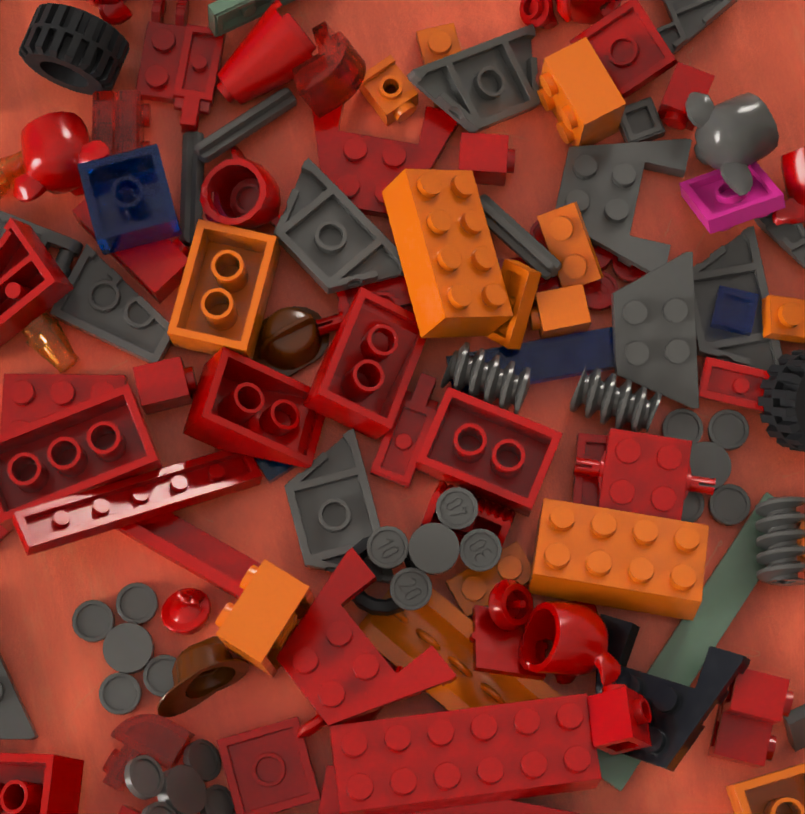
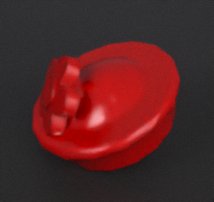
[488,579,533,631]
[161,588,211,635]

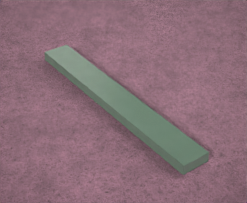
[597,492,773,791]

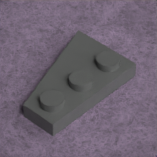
[49,244,172,363]

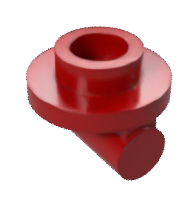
[520,0,558,30]

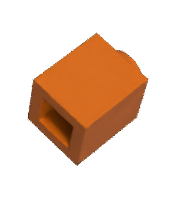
[529,284,591,341]

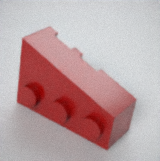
[0,217,74,347]

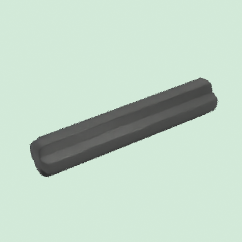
[193,88,297,163]
[179,132,204,246]
[480,194,562,280]

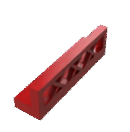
[115,512,261,599]

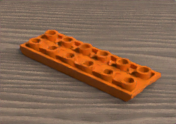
[358,588,561,711]

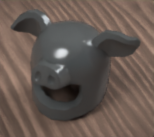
[685,92,779,196]

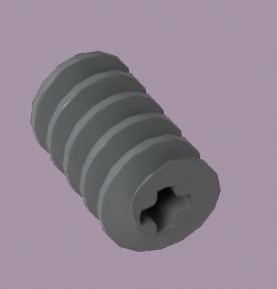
[440,342,531,415]
[570,365,662,433]
[755,496,805,586]

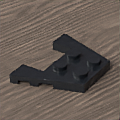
[595,614,751,772]

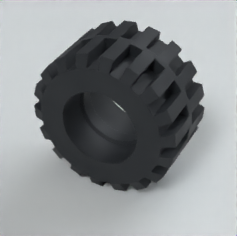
[19,3,130,95]
[758,349,805,452]

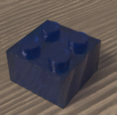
[77,144,182,255]

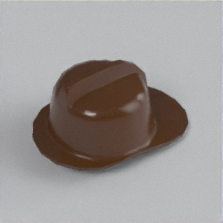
[252,306,329,377]
[157,636,249,717]

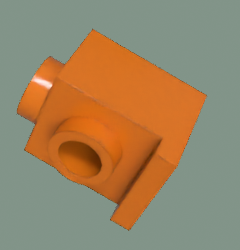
[359,54,419,126]

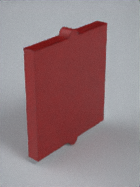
[469,605,549,681]

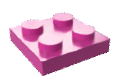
[679,162,786,234]

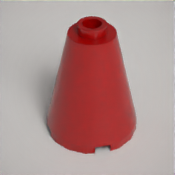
[216,0,327,105]

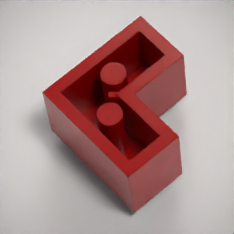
[708,669,794,768]

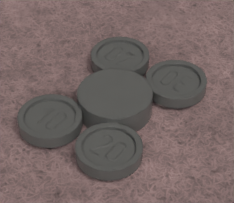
[662,409,751,526]
[367,487,502,611]
[72,583,176,715]
[124,739,236,814]

